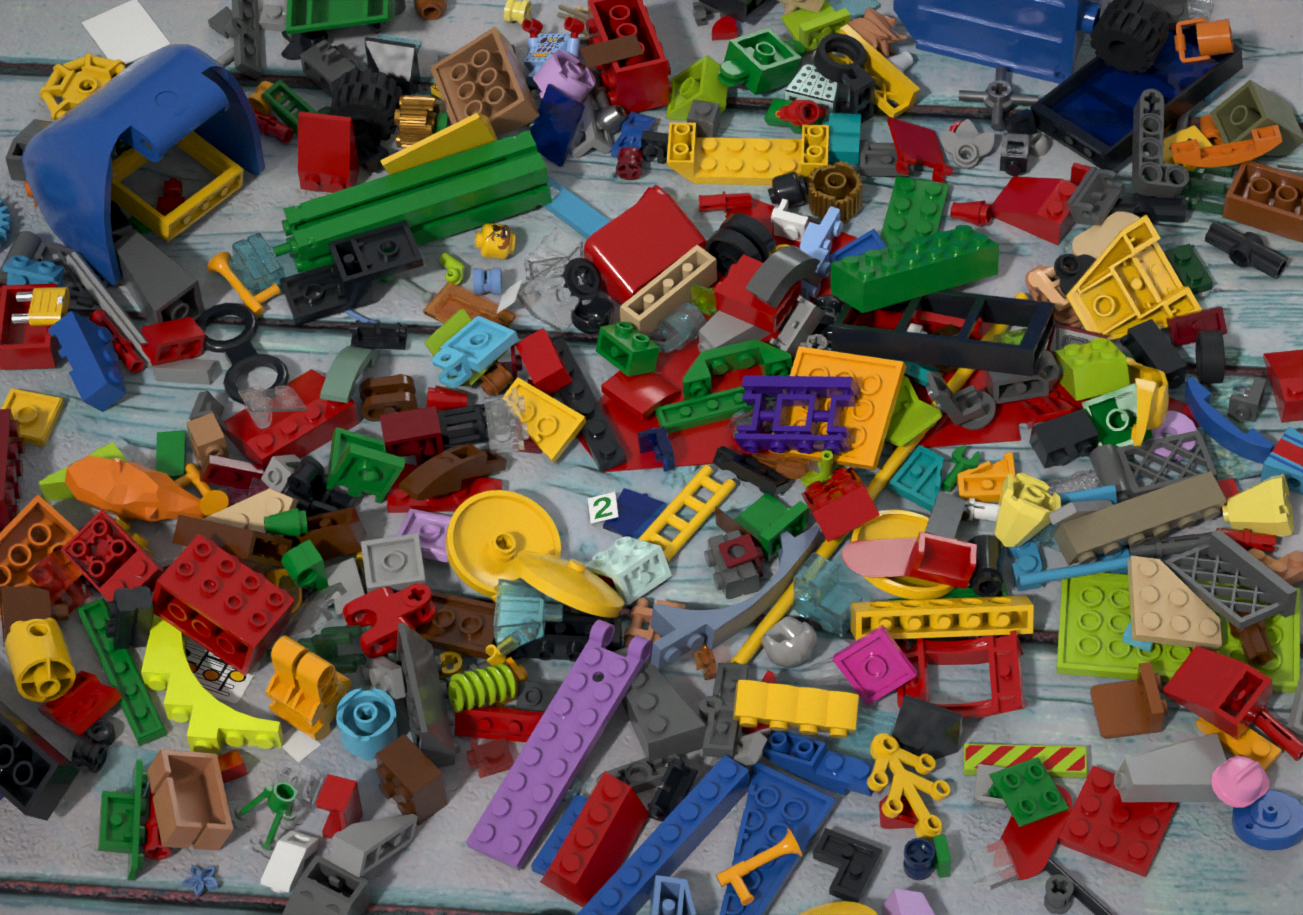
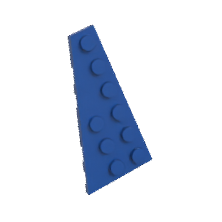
[720,762,835,915]

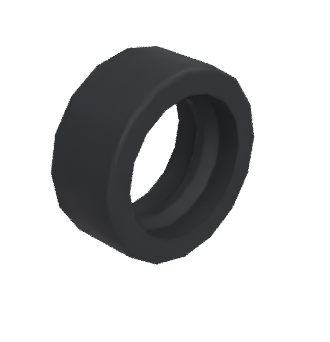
[814,33,866,83]
[1195,330,1225,384]

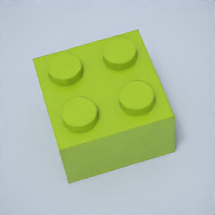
[1055,338,1130,401]

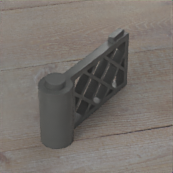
[0,231,109,308]
[1089,430,1217,504]

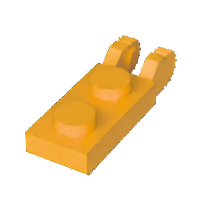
[1195,717,1282,772]

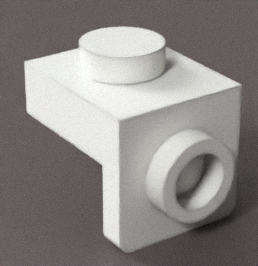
[771,199,808,242]

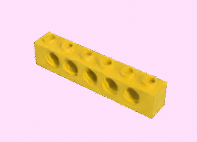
[851,596,1034,641]

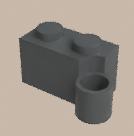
[985,351,1060,404]

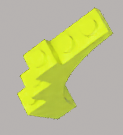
[141,614,284,754]

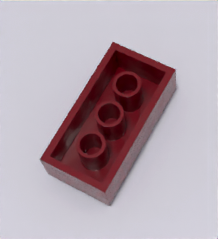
[0,409,25,532]

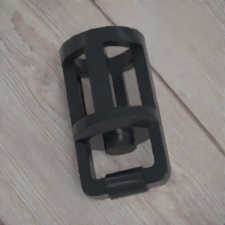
[437,401,511,450]

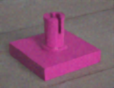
[832,625,917,706]

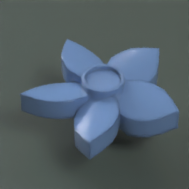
[181,865,219,898]

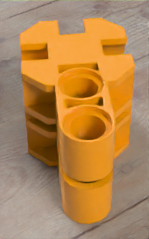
[265,635,351,741]

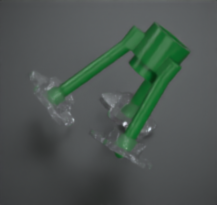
[227,781,305,859]

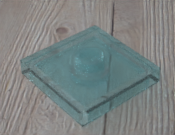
[827,706,898,764]

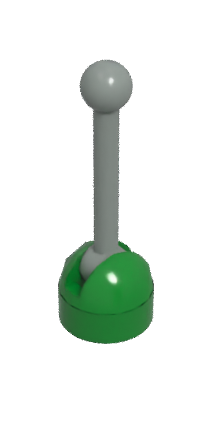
[380,273,433,303]

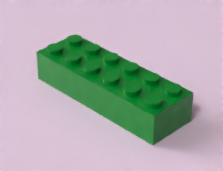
[831,225,999,313]

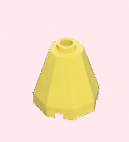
[994,473,1061,547]
[1222,474,1294,537]

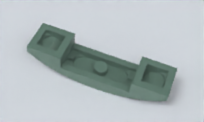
[320,346,380,403]

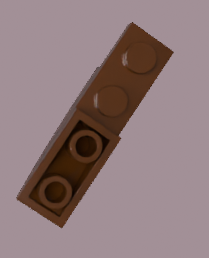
[399,443,507,501]

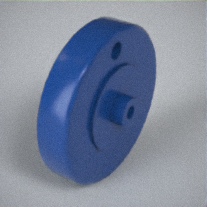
[1232,790,1303,851]

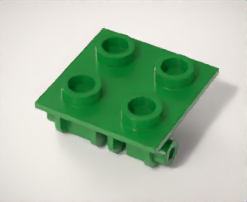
[988,757,1069,827]

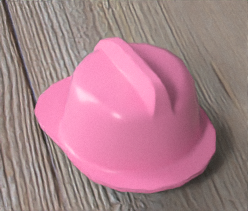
[1211,756,1270,808]

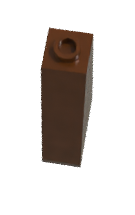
[172,515,293,568]

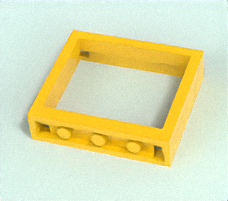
[111,131,244,242]

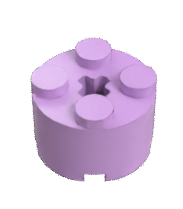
[533,50,596,113]

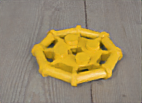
[39,53,126,121]

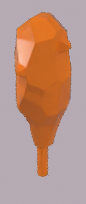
[65,455,208,523]

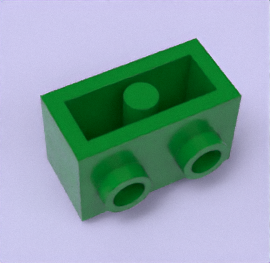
[596,321,660,377]

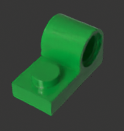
[281,540,330,598]

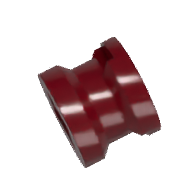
[616,147,644,180]

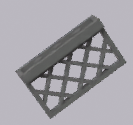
[1164,530,1297,630]

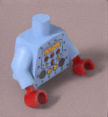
[522,17,585,88]

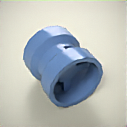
[473,268,502,295]

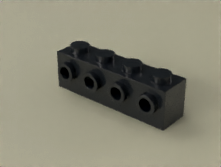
[500,614,623,662]

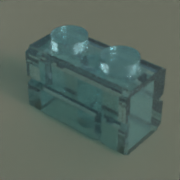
[230,233,285,295]

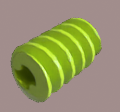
[448,664,515,713]

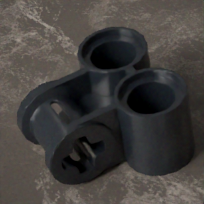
[285,456,328,517]

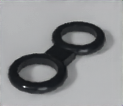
[196,303,290,406]

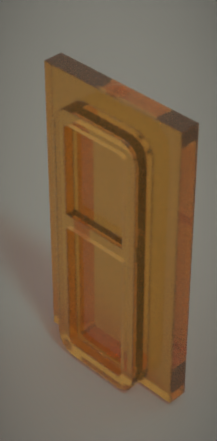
[423,282,516,329]

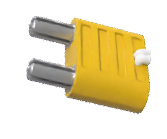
[12,287,70,326]

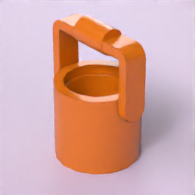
[1174,18,1234,64]

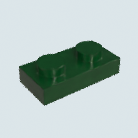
[1164,243,1213,295]

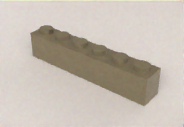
[1053,471,1227,566]

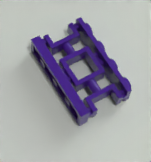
[734,376,860,454]

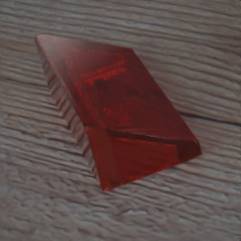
[27,552,92,616]

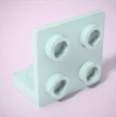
[585,536,672,605]

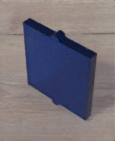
[603,488,667,539]

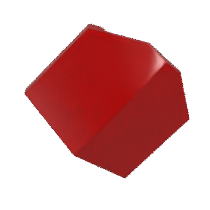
[1017,391,1078,429]

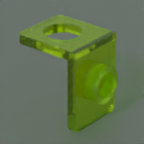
[691,284,719,316]

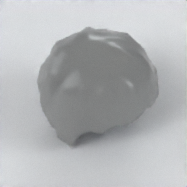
[761,616,818,668]

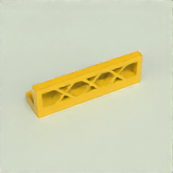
[827,24,920,118]

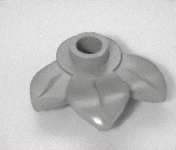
[941,119,995,169]

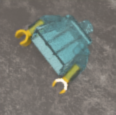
[486,577,563,667]

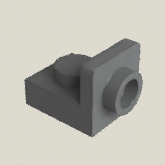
[1228,377,1266,422]
[189,391,227,432]

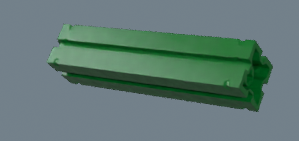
[273,130,552,273]

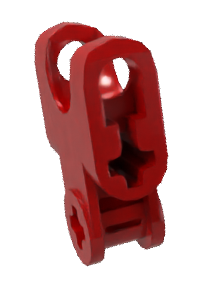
[342,583,436,659]

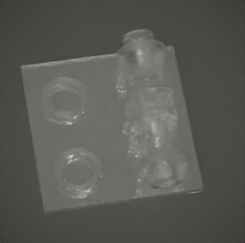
[238,386,307,429]

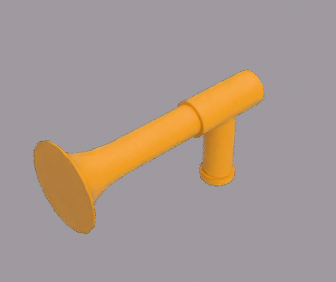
[207,252,281,317]
[174,463,229,516]
[716,828,802,906]

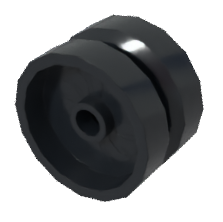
[705,213,776,277]

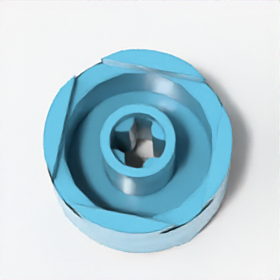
[336,688,400,761]

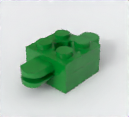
[717,27,805,95]

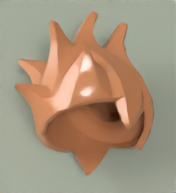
[848,7,907,57]

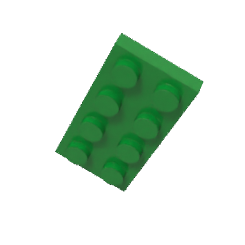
[880,176,949,247]

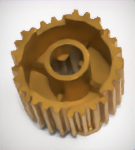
[394,95,440,148]
[808,160,863,224]

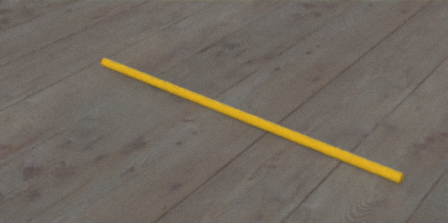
[730,292,1029,664]

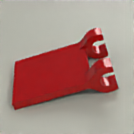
[887,117,953,183]

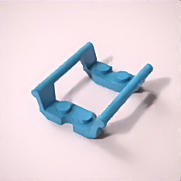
[1006,485,1135,591]

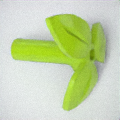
[800,450,838,487]

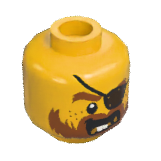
[474,223,515,260]

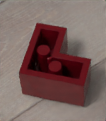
[380,406,444,466]

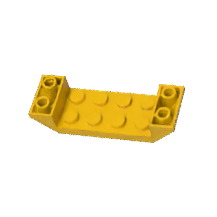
[667,122,829,185]

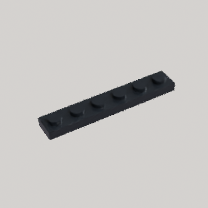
[553,337,627,472]

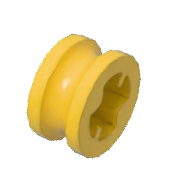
[438,651,463,680]

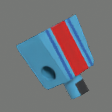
[1260,427,1303,495]

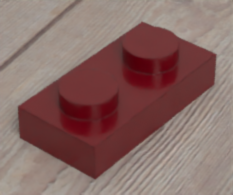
[1166,306,1227,346]
[199,455,264,492]

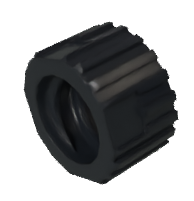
[87,718,116,747]

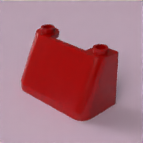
[583,189,707,305]

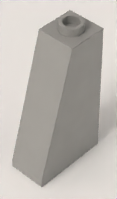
[698,305,796,353]
[1114,734,1226,802]

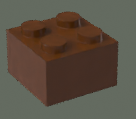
[375,734,447,826]

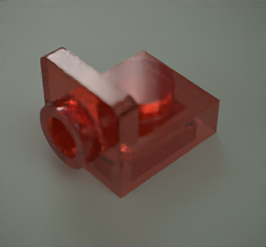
[466,738,514,778]

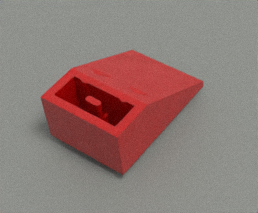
[801,467,880,542]
[61,509,165,601]
[1161,645,1272,740]

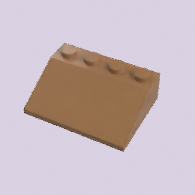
[430,27,540,135]

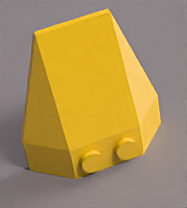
[1065,215,1202,340]

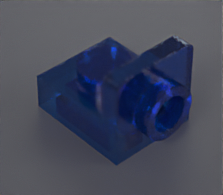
[637,426,675,472]

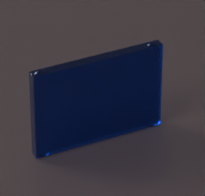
[531,84,585,167]

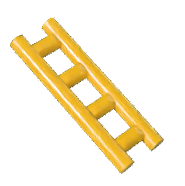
[638,465,736,563]

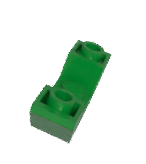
[682,339,792,400]

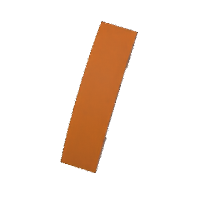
[1170,125,1282,167]

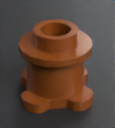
[480,360,514,398]

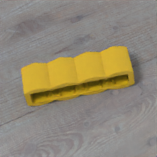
[732,680,859,739]

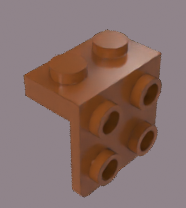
[1090,662,1168,739]

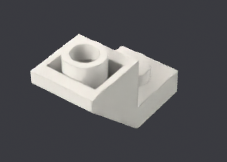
[261,831,319,893]

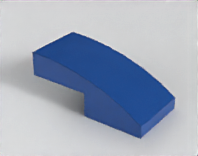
[611,112,656,158]

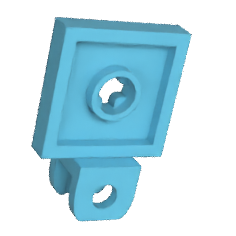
[432,315,519,388]

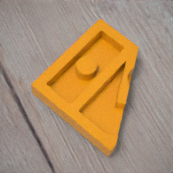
[957,452,1015,502]

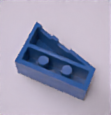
[48,311,126,412]

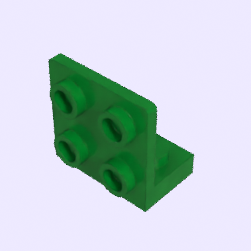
[734,493,809,562]

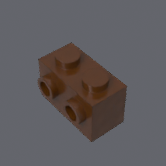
[296,507,367,561]

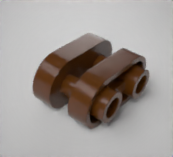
[359,374,418,422]

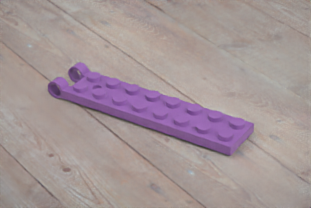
[465,619,653,871]

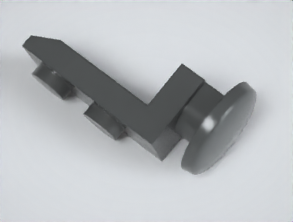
[926,372,996,430]

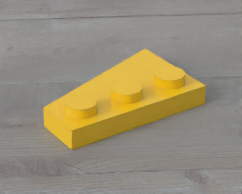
[501,377,587,465]

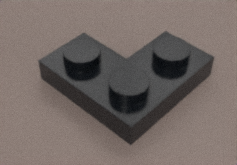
[813,828,883,903]

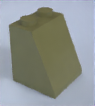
[1210,80,1303,157]

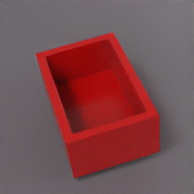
[0,283,59,370]

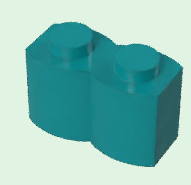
[823,113,861,165]

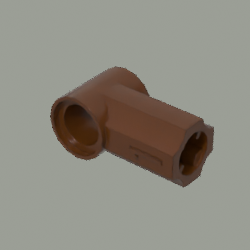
[1229,611,1274,667]

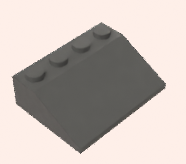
[396,623,460,768]

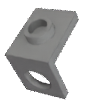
[973,764,1007,810]

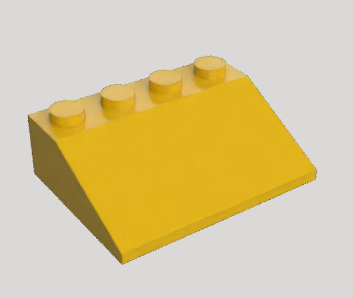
[380,113,498,175]

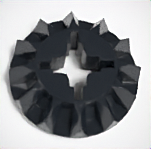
[561,258,602,301]

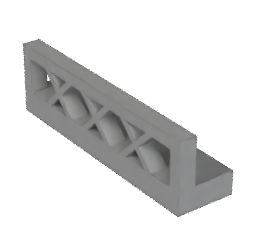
[563,62,612,158]

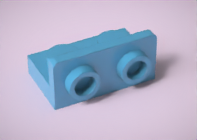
[3,255,64,287]

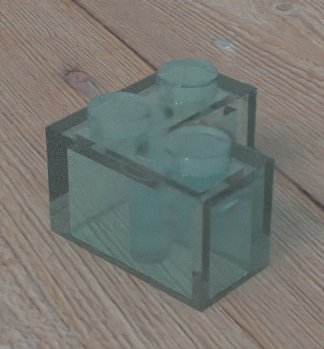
[794,552,863,637]

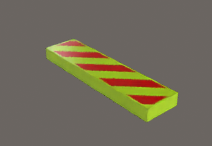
[963,744,1087,778]

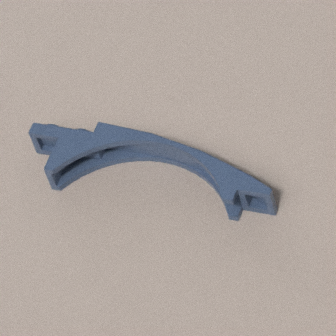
[651,525,820,670]

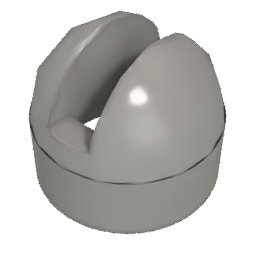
[1029,133,1049,157]

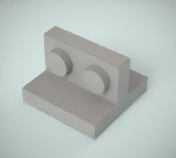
[361,533,426,593]

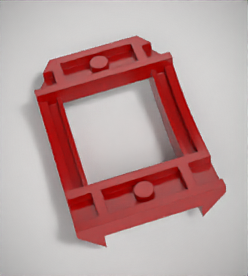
[897,630,1028,719]

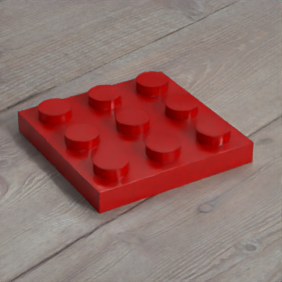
[1058,765,1179,877]

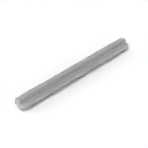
[66,251,153,367]

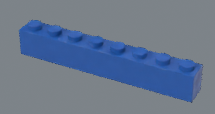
[577,755,749,915]

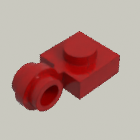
[156,178,185,216]

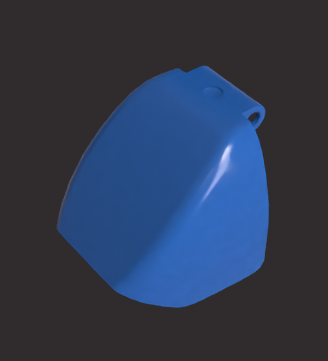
[21,44,265,286]

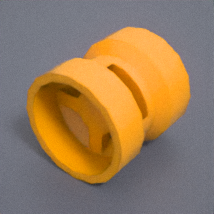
[247,81,282,115]

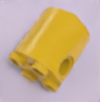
[5,618,76,702]

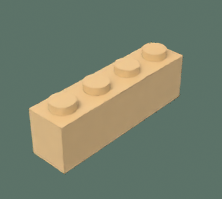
[620,245,717,336]

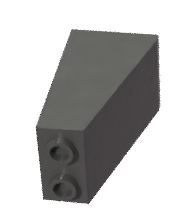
[114,229,205,325]

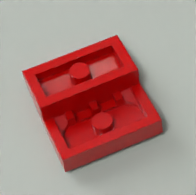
[601,371,681,421]
[38,670,122,736]

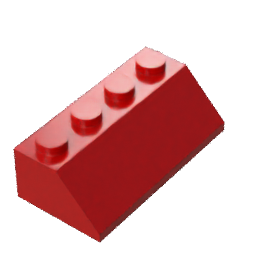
[540,771,649,908]

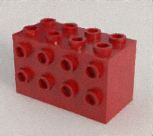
[585,0,672,115]
[152,534,295,676]

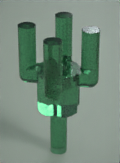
[1144,166,1234,215]
[266,625,366,674]

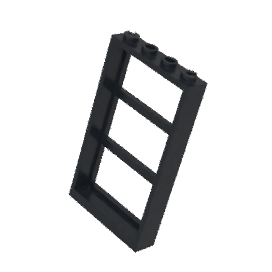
[827,290,1055,377]

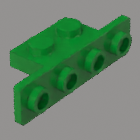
[98,759,148,881]

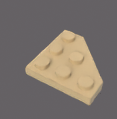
[202,488,298,577]
[1127,556,1222,650]

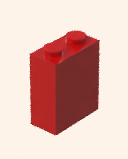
[714,254,801,334]

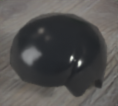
[571,297,614,334]

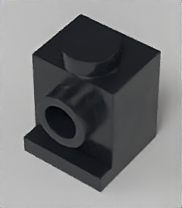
[999,133,1030,176]

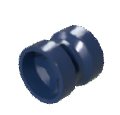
[903,838,935,881]

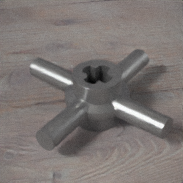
[959,66,1039,131]

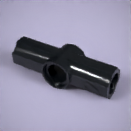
[1106,192,1186,224]
[1205,221,1288,279]

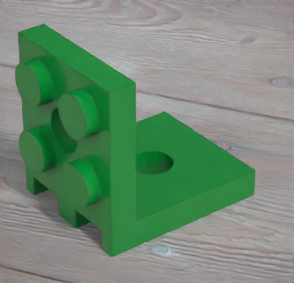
[326,427,405,504]

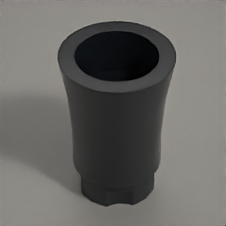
[967,535,1005,597]

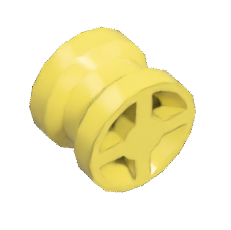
[504,0,532,25]

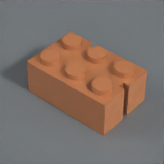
[147,749,233,851]

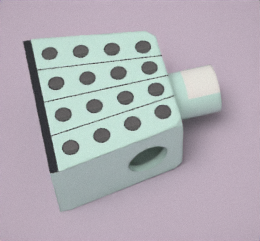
[785,64,840,120]

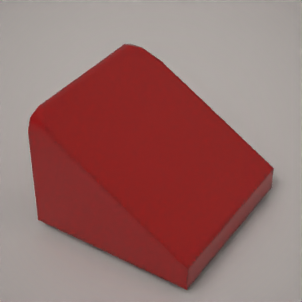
[218,749,247,784]
[879,795,918,829]

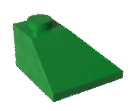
[1082,383,1155,448]

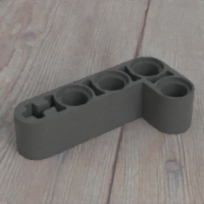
[1132,89,1189,198]

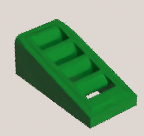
[261,80,317,136]

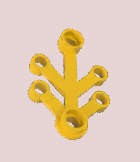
[867,733,950,842]

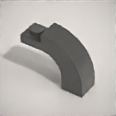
[745,246,822,309]

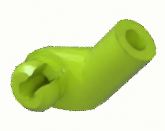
[439,252,465,286]

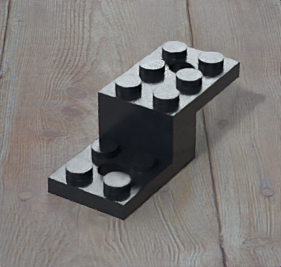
[279,220,423,325]

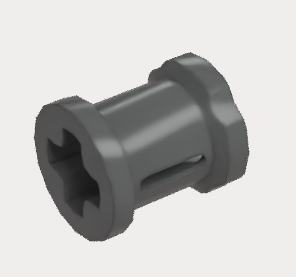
[1044,874,1074,914]

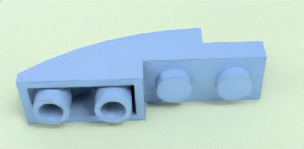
[800,206,843,302]

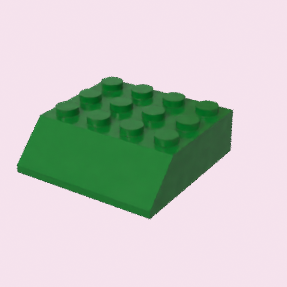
[286,0,395,35]

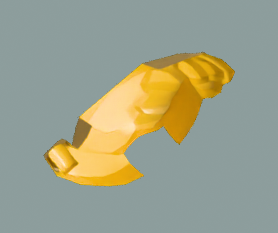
[1127,357,1169,446]

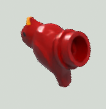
[775,100,826,126]

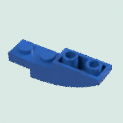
[762,730,880,797]

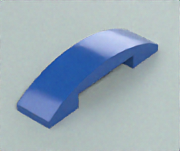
[1184,377,1274,464]

